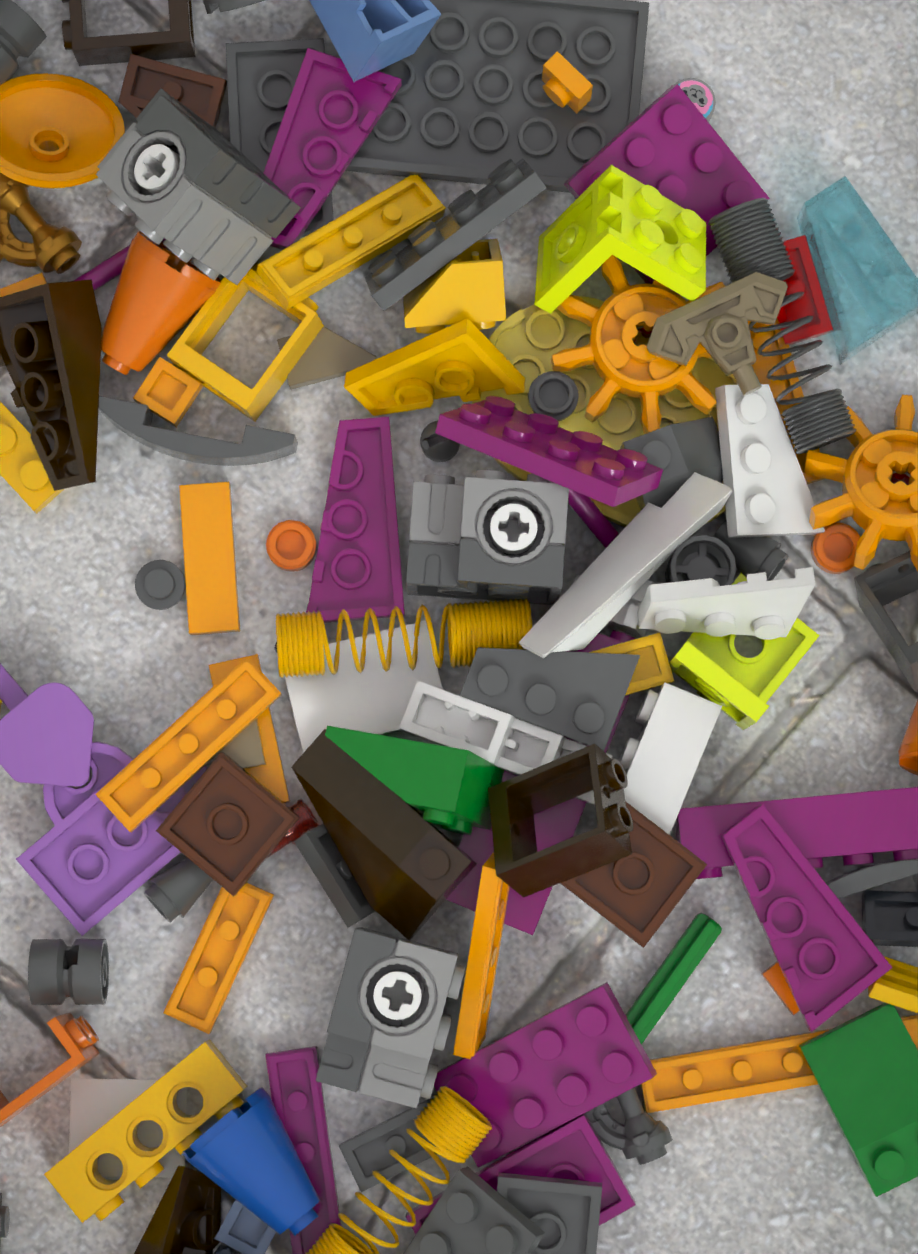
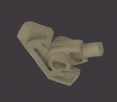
[646,272,788,396]

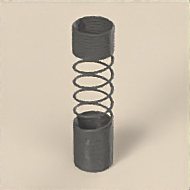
[708,198,857,455]

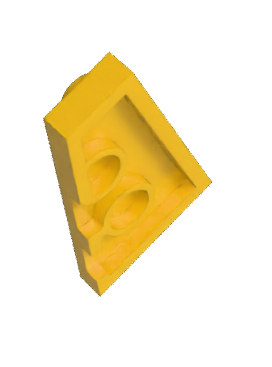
[344,318,525,416]

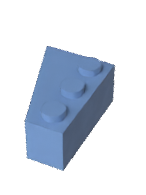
[309,0,441,82]

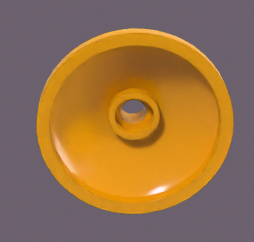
[0,73,125,189]

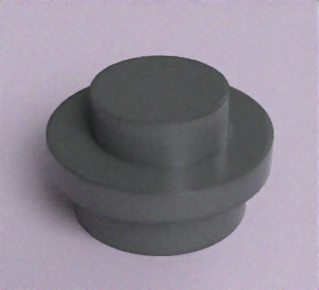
[528,371,579,421]
[135,560,186,610]

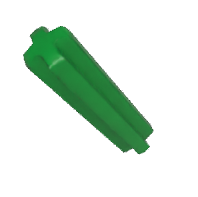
[626,913,722,1045]

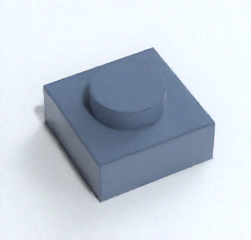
[215,1199,276,1254]

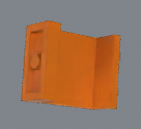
[0,1013,100,1127]

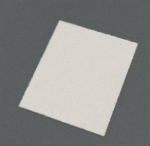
[69,1078,187,1178]

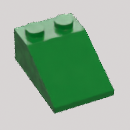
[325,725,504,835]
[799,1003,918,1197]

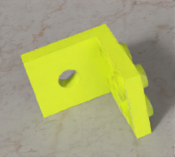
[534,165,706,314]
[669,573,820,730]

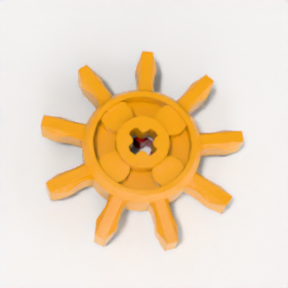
[551,255,725,434]
[804,394,918,572]

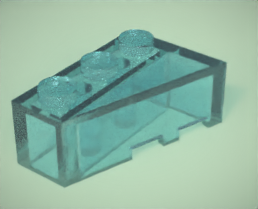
[797,176,918,365]

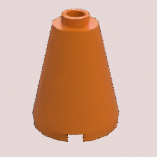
[101,231,221,375]

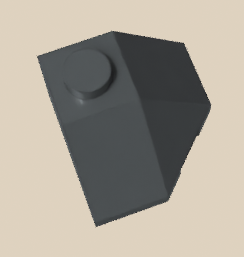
[620,417,723,528]

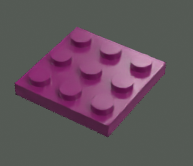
[564,84,770,284]

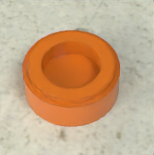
[266,520,317,572]
[811,523,860,574]

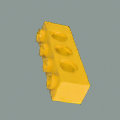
[44,1039,248,1223]

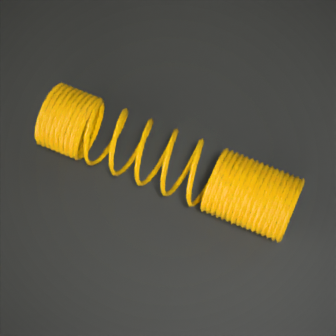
[276,599,532,678]
[306,1086,492,1254]

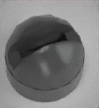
[420,421,460,462]

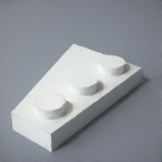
[715,384,825,538]
[637,567,815,640]

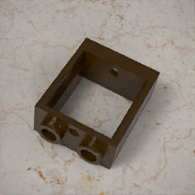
[62,0,196,66]
[488,743,633,898]

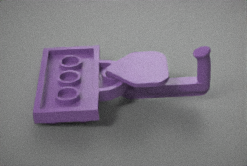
[0,663,208,936]

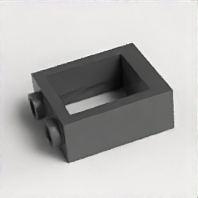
[854,550,918,692]

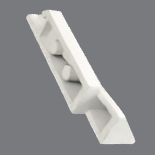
[519,472,732,658]

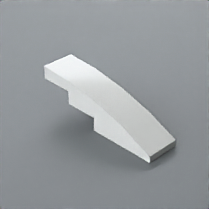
[399,680,615,805]

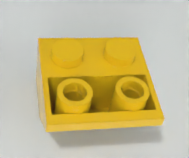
[403,238,506,334]

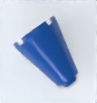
[181,1087,320,1236]

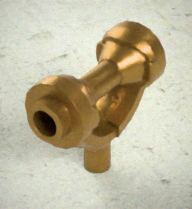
[0,173,82,274]

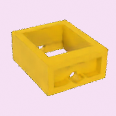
[167,263,324,422]

